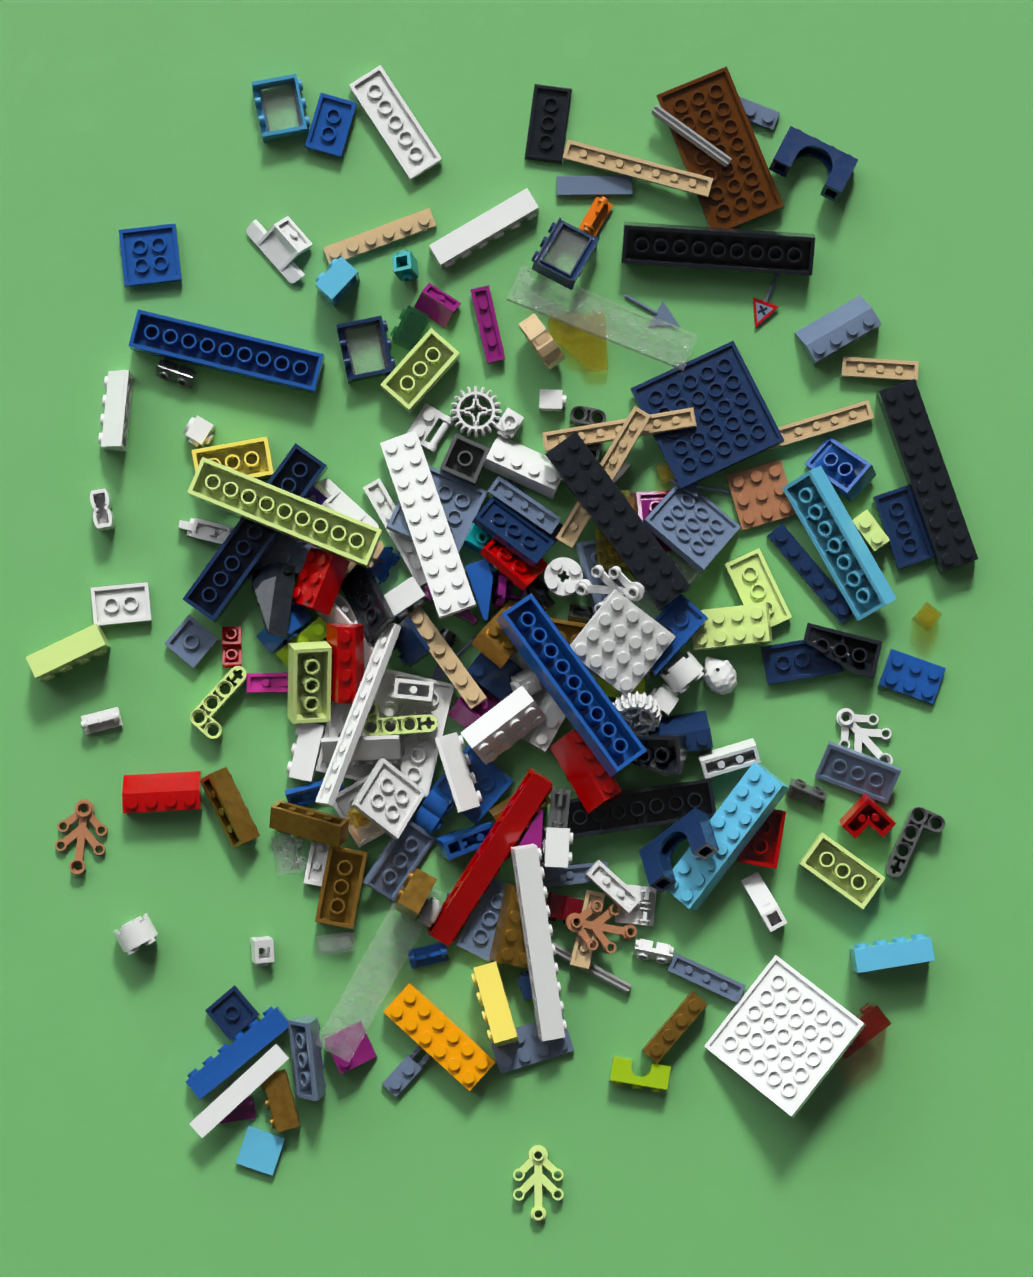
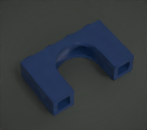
[769,126,858,203]
[639,807,719,892]

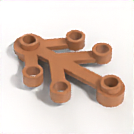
[55,799,108,874]
[566,900,637,954]

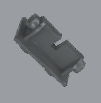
[156,359,197,388]
[787,778,827,808]
[548,788,571,828]

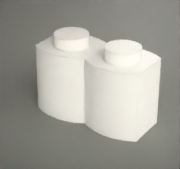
[90,488,115,531]

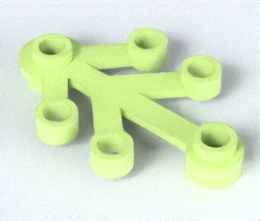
[513,1145,564,1222]

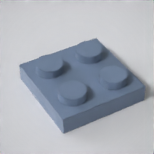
[164,615,219,668]

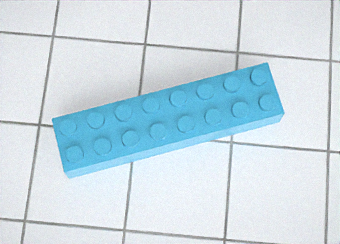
[782,466,897,621]
[666,762,790,910]

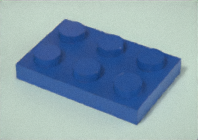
[305,93,357,158]
[878,649,946,704]

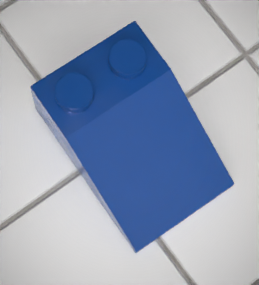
[805,436,876,503]
[465,559,496,624]

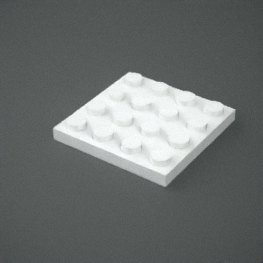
[570,589,676,697]

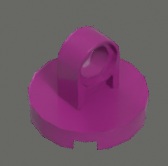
[492,570,526,609]

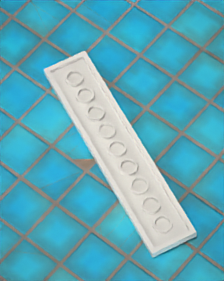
[380,430,477,619]

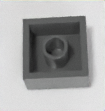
[440,433,490,486]

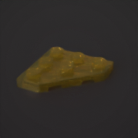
[548,312,608,371]

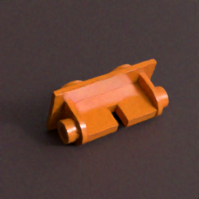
[578,196,613,237]

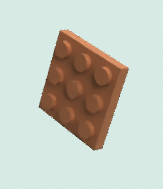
[726,460,797,531]

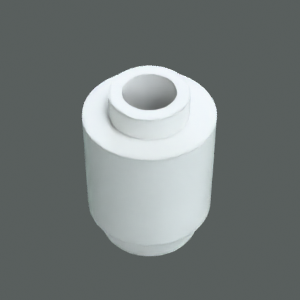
[417,897,443,928]

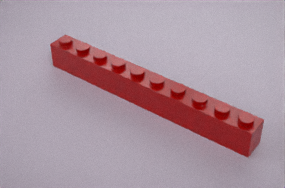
[427,768,553,946]

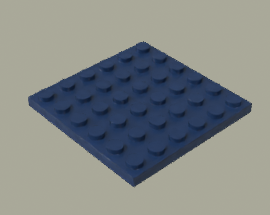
[630,341,784,490]

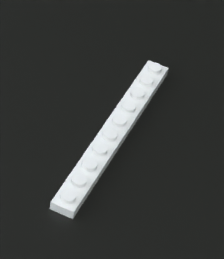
[315,623,401,807]

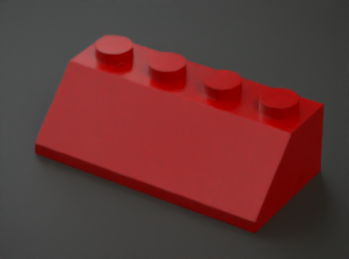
[326,623,364,704]
[549,729,622,814]
[122,771,203,814]

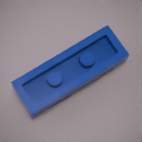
[285,780,345,806]

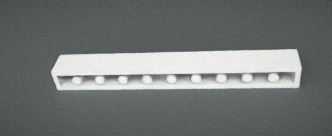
[511,844,567,1041]

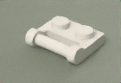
[407,403,455,453]

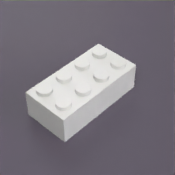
[461,686,547,765]

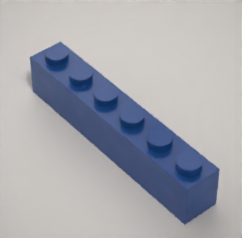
[185,1006,289,1099]

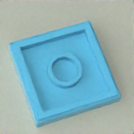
[236,1126,285,1176]

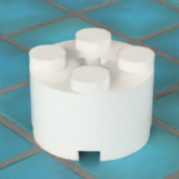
[544,557,583,598]
[659,650,704,694]
[113,913,158,955]

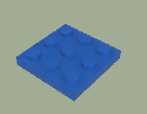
[119,223,182,287]
[432,745,514,825]

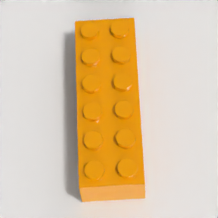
[384,982,496,1091]

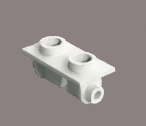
[81,707,123,735]
[633,938,674,964]

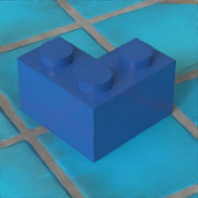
[256,603,312,654]

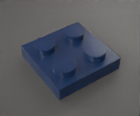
[205,985,260,1040]

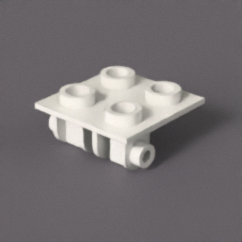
[615,884,657,926]

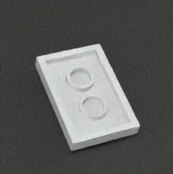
[91,582,152,626]

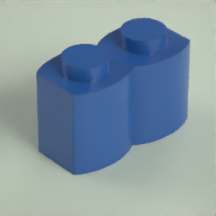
[412,787,454,834]

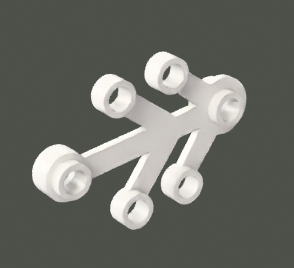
[575,565,645,612]
[836,708,893,764]

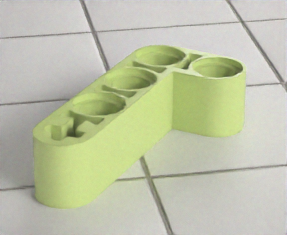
[190,666,247,740]
[363,700,438,736]

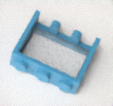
[252,74,310,142]

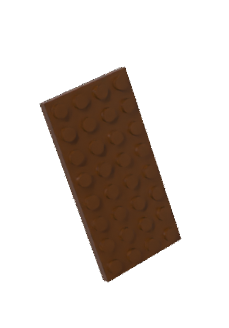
[656,66,784,229]

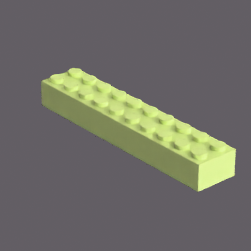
[187,457,383,568]

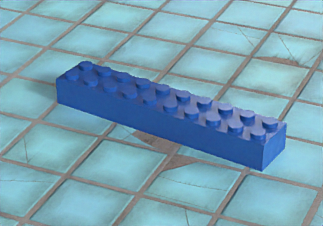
[129,309,325,394]
[496,593,647,777]

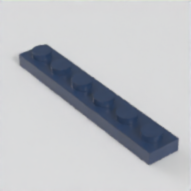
[767,523,853,623]

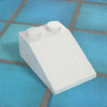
[540,827,573,868]

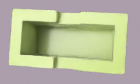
[852,510,890,553]

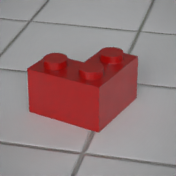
[839,793,896,839]

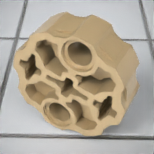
[518,314,565,370]

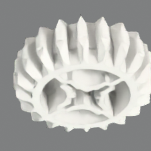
[450,386,502,438]
[612,691,662,735]

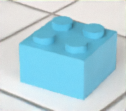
[315,257,360,306]

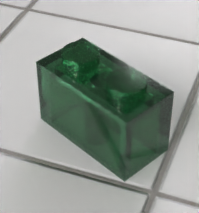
[390,305,430,351]

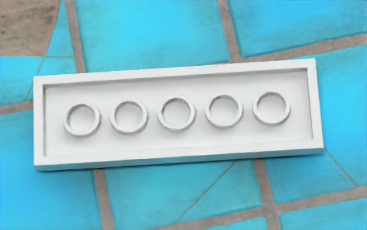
[349,65,442,181]

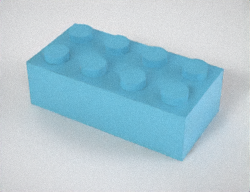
[850,933,935,973]

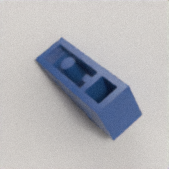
[436,821,495,860]

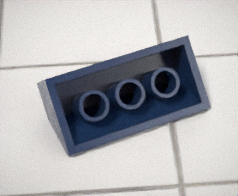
[642,710,713,752]

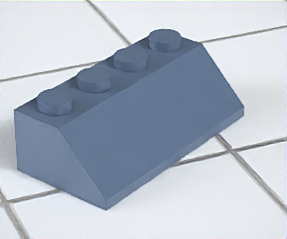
[794,295,881,366]
[288,1016,327,1101]

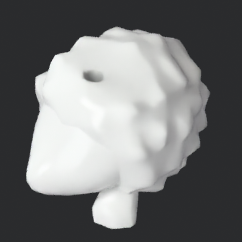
[702,657,737,695]

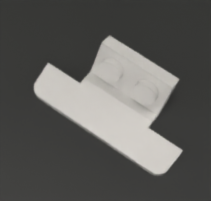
[246,216,313,283]
[315,478,379,528]

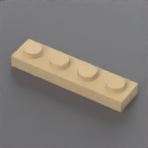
[841,357,919,382]
[569,890,606,970]

